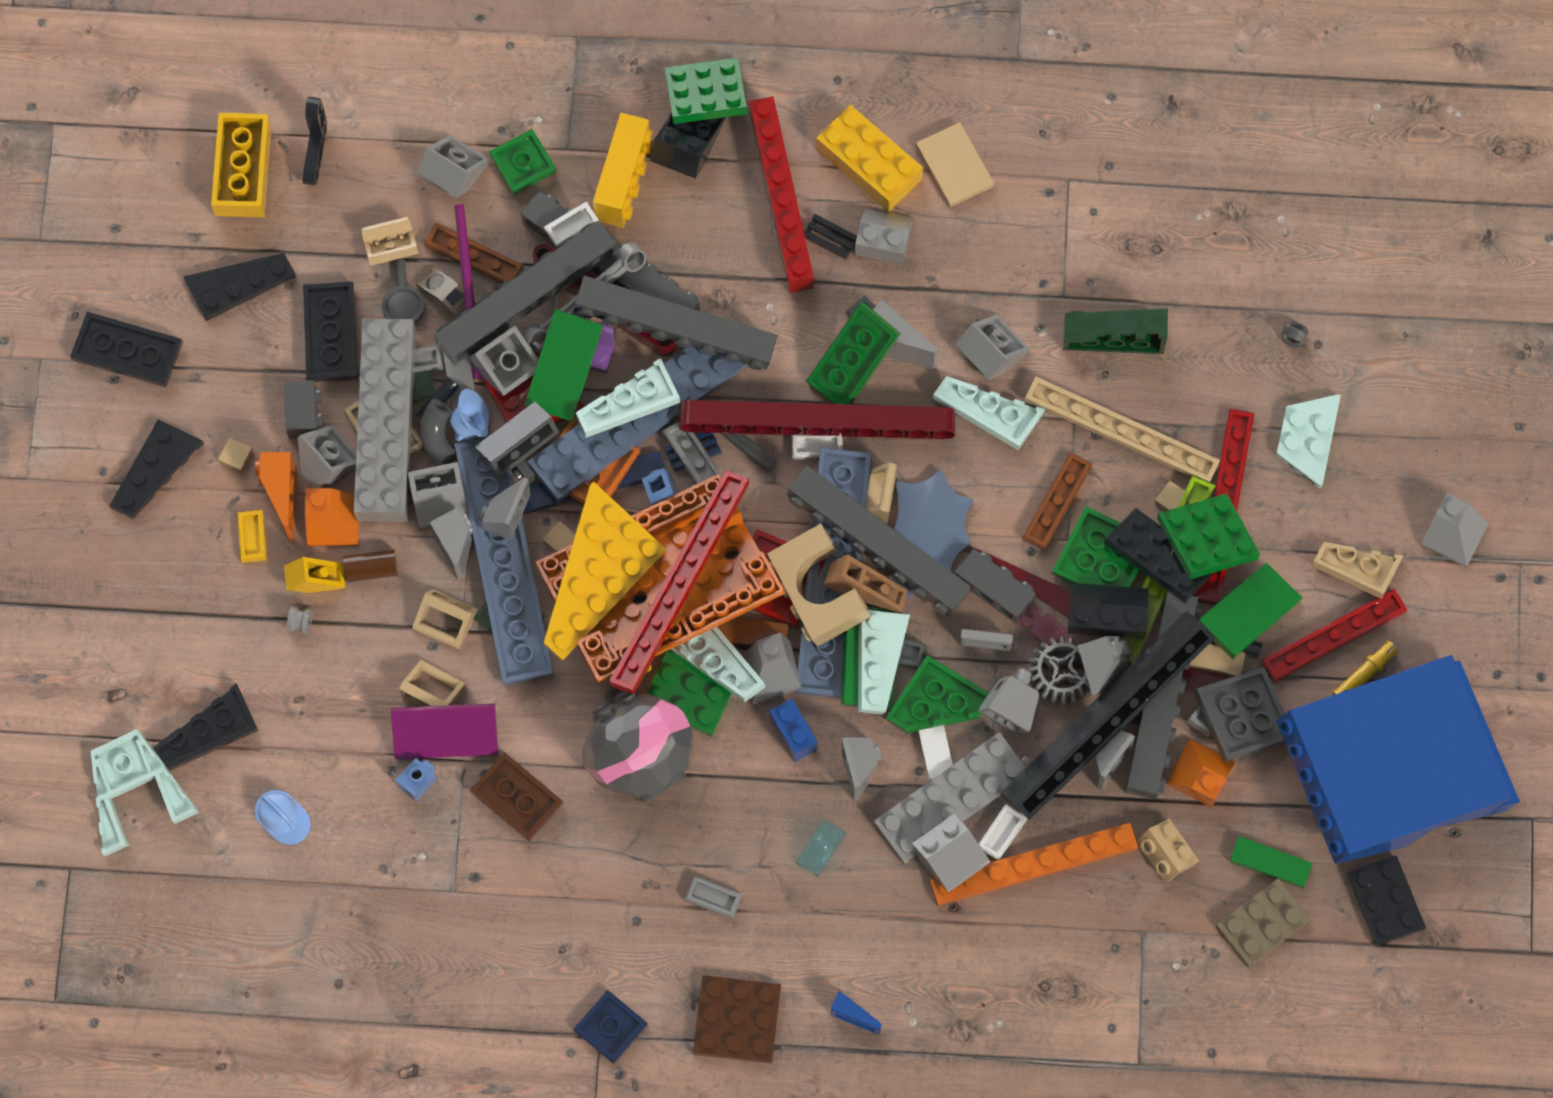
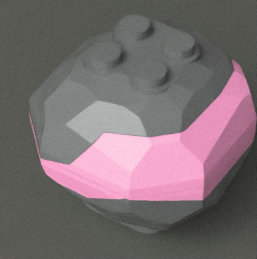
[582,691,693,802]

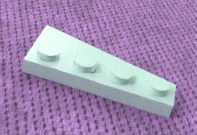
[576,358,680,438]
[932,376,1045,450]
[858,610,910,714]
[671,627,765,702]

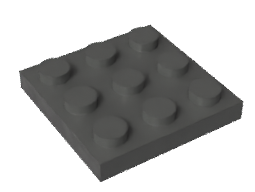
[1194,667,1285,762]

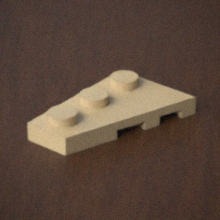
[1312,542,1403,599]

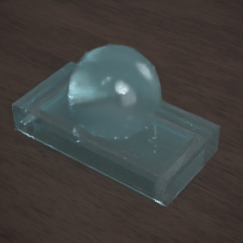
[796,819,846,877]

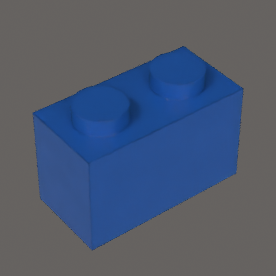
[769,698,817,762]

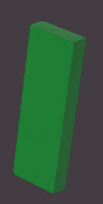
[1229,836,1313,889]

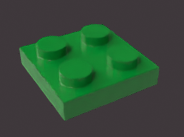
[489,129,557,195]

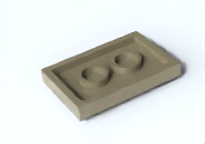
[1216,878,1311,968]

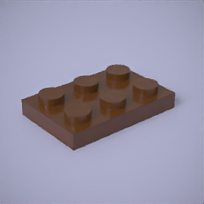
[470,752,563,842]

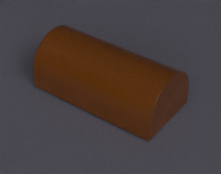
[343,549,398,582]

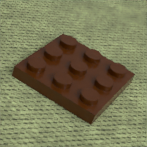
[693,975,781,1064]

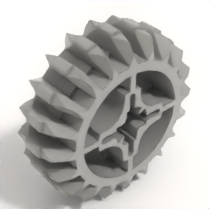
[1028,636,1091,706]

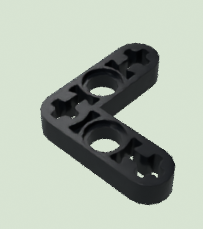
[303,97,327,186]

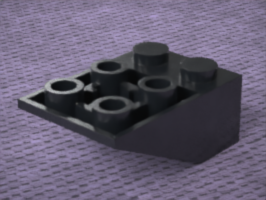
[650,113,726,179]

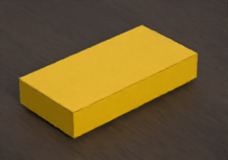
[237,510,267,563]

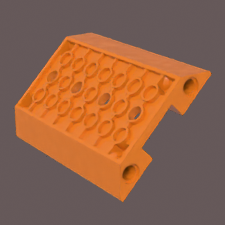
[535,474,785,684]

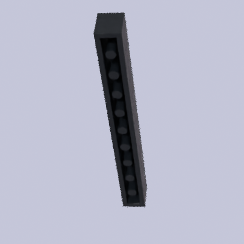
[1001,611,1215,820]

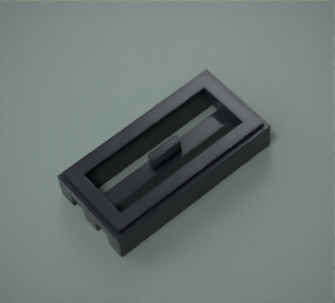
[804,214,857,260]

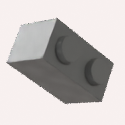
[284,380,323,438]

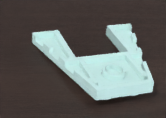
[91,729,199,856]

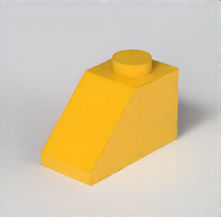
[284,557,345,593]

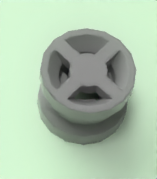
[287,606,313,635]

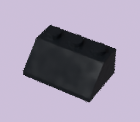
[1067,583,1148,640]

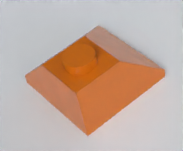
[305,488,359,546]
[1166,739,1236,808]

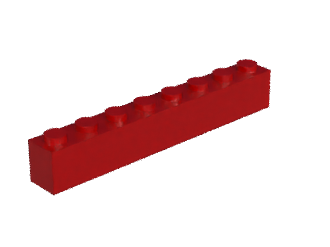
[749,96,814,293]

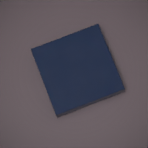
[573,990,648,1065]

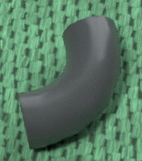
[420,399,457,466]

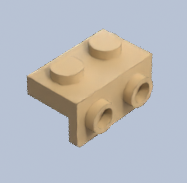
[361,217,419,266]
[1137,818,1199,883]

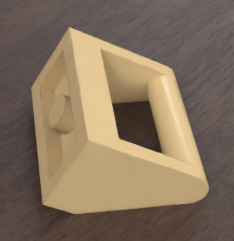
[866,463,897,524]
[412,589,478,650]
[399,659,466,706]

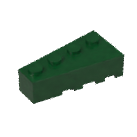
[1063,308,1168,354]

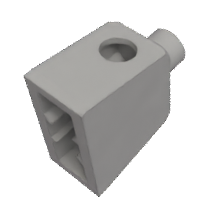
[978,669,1039,735]

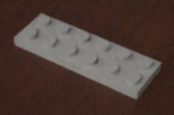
[873,732,1026,864]

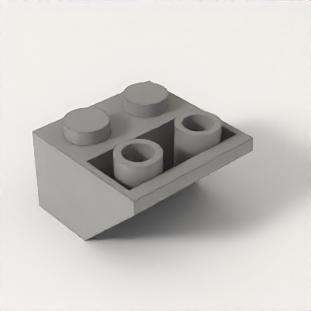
[408,462,470,529]

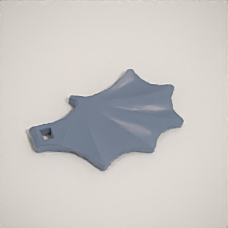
[888,470,973,600]

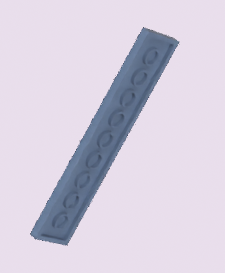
[527,319,748,503]
[455,437,554,686]
[795,447,871,699]

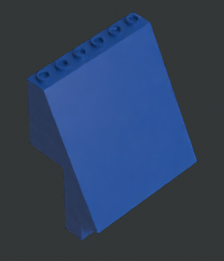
[1276,655,1520,864]

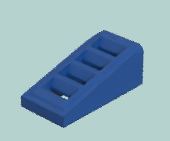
[831,991,882,1035]

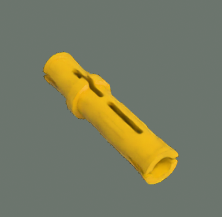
[1332,641,1399,695]

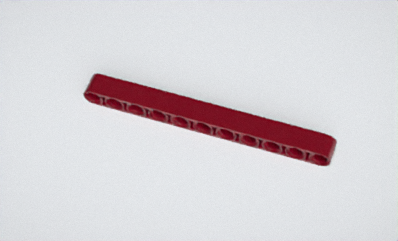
[679,400,955,439]

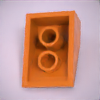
[255,452,296,541]

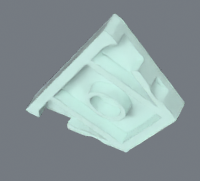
[1276,395,1341,488]

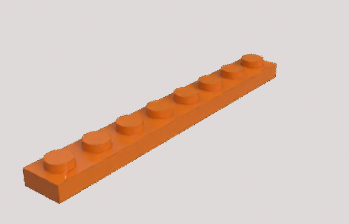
[930,823,1138,906]

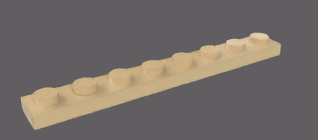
[1025,377,1220,483]

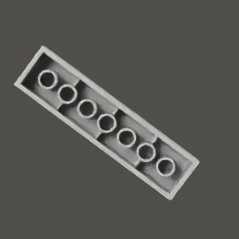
[354,319,416,522]

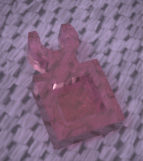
[1020,605,1067,646]

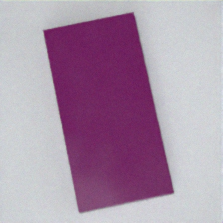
[391,703,498,759]

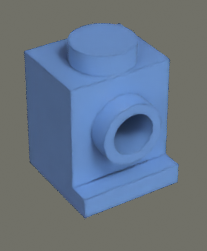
[642,468,678,506]
[395,758,437,802]

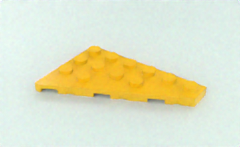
[543,482,667,662]

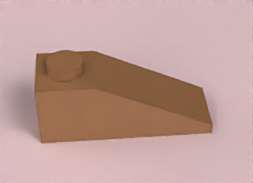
[824,555,908,613]

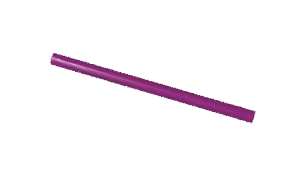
[454,204,483,380]

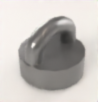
[1281,320,1309,347]

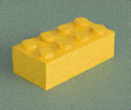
[816,105,923,213]
[211,113,272,218]
[593,113,654,228]

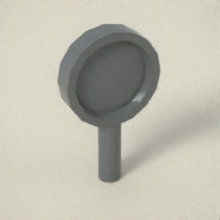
[382,259,425,325]

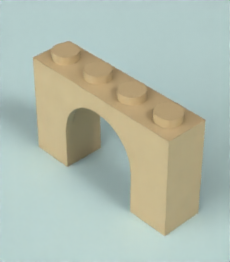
[767,524,872,646]

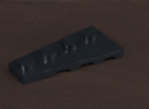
[183,253,296,321]
[109,419,204,519]
[153,683,258,771]

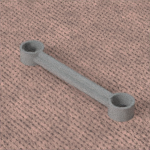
[522,243,647,353]

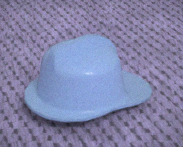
[450,389,489,441]
[254,790,311,845]

